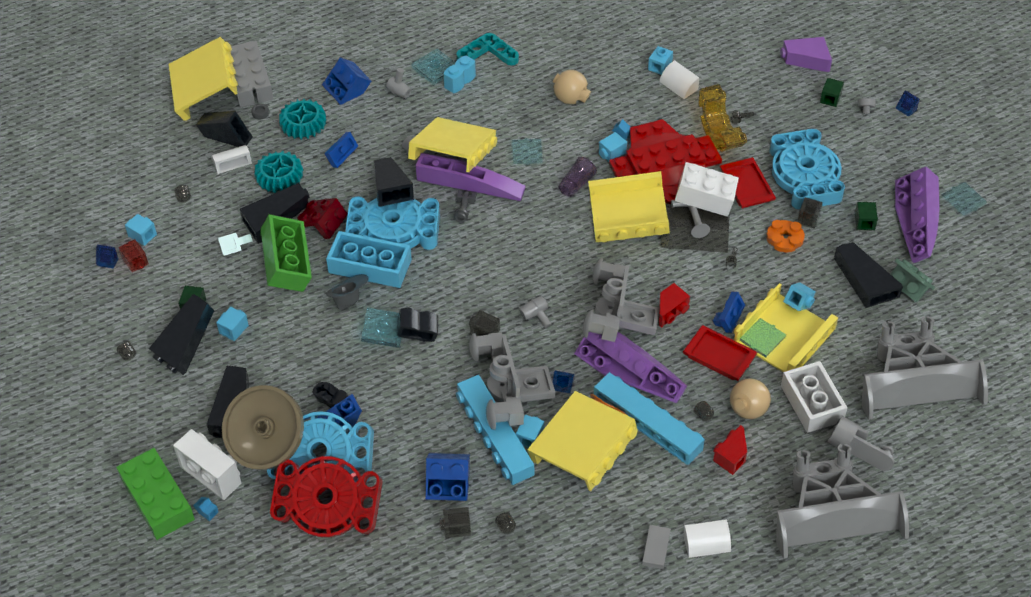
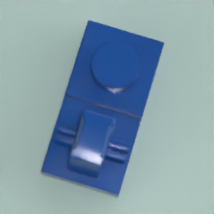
[324,132,358,168]
[713,292,745,333]

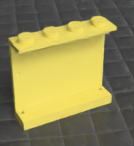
[169,37,238,121]
[408,117,497,173]
[588,171,670,242]
[734,283,838,372]
[527,391,638,491]

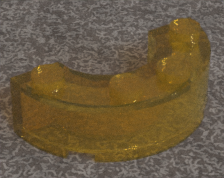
[698,84,747,152]

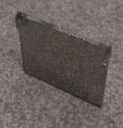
[661,203,730,253]

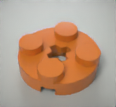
[766,220,805,253]

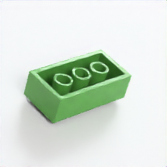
[261,214,312,292]
[116,448,195,540]

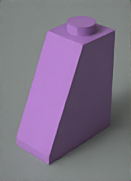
[780,37,832,72]

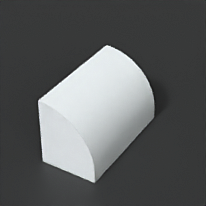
[659,60,699,99]
[211,145,252,174]
[683,519,731,558]

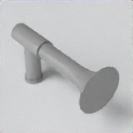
[671,200,710,238]

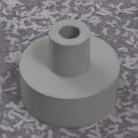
[858,98,876,114]

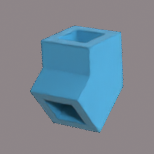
[612,119,630,140]
[193,497,219,521]

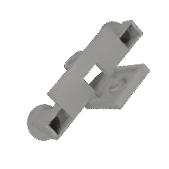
[583,258,659,342]
[469,332,555,430]

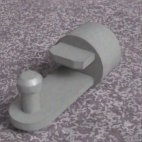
[827,416,895,471]

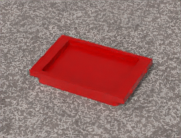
[720,157,776,208]
[683,325,758,381]

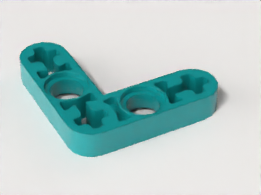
[456,33,519,66]

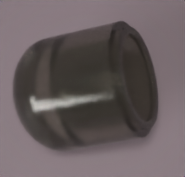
[174,185,191,203]
[116,341,136,361]
[694,401,714,422]
[495,512,516,534]

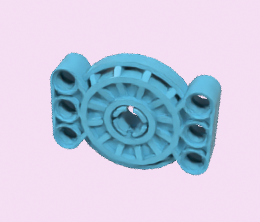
[769,129,845,209]
[345,196,440,250]
[267,411,374,491]

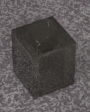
[798,197,823,229]
[469,310,500,336]
[440,507,471,538]

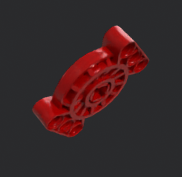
[270,456,382,538]

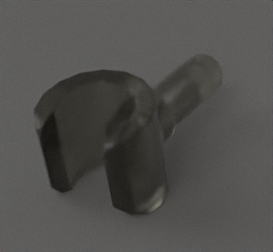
[731,110,754,124]
[725,247,738,268]

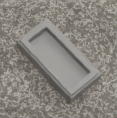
[642,525,671,569]

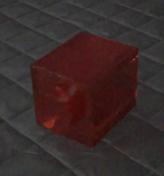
[118,239,149,272]

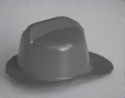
[326,274,368,310]

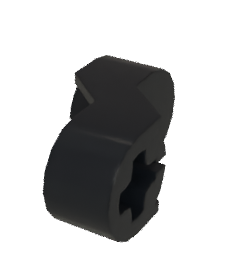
[312,382,348,408]

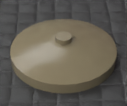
[222,385,304,470]

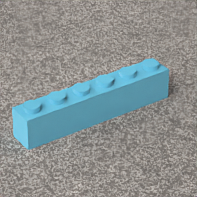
[594,372,705,465]
[456,375,535,485]

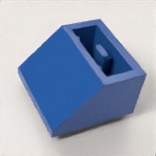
[322,57,372,105]
[426,453,470,501]

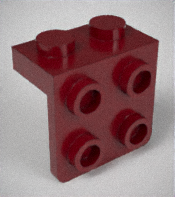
[297,198,348,239]

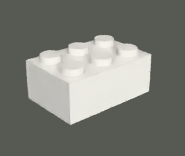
[675,162,739,217]
[781,361,847,433]
[173,429,242,500]

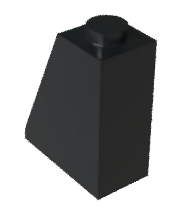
[196,111,253,147]

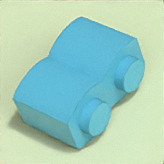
[444,56,476,93]

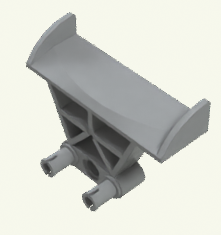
[862,316,988,420]
[776,444,909,559]

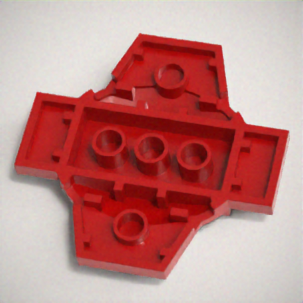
[609,119,722,206]

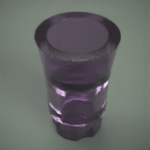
[558,157,597,197]

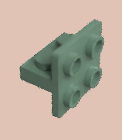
[890,258,935,302]

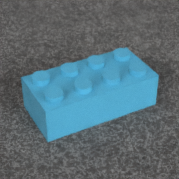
[326,231,412,288]

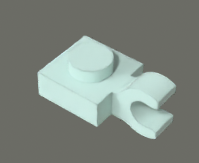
[218,233,252,256]

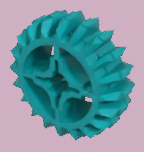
[279,99,326,140]
[254,150,303,193]

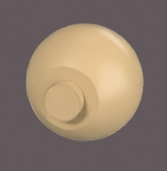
[553,70,591,104]
[730,379,771,419]

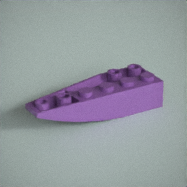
[416,153,525,201]
[895,166,939,263]
[574,332,687,403]

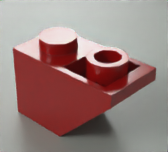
[659,283,690,328]
[713,425,747,475]

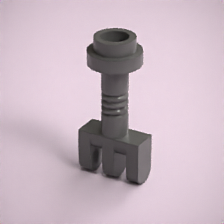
[454,190,477,222]

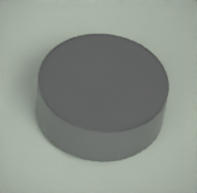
[251,104,269,120]

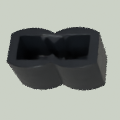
[397,308,438,342]

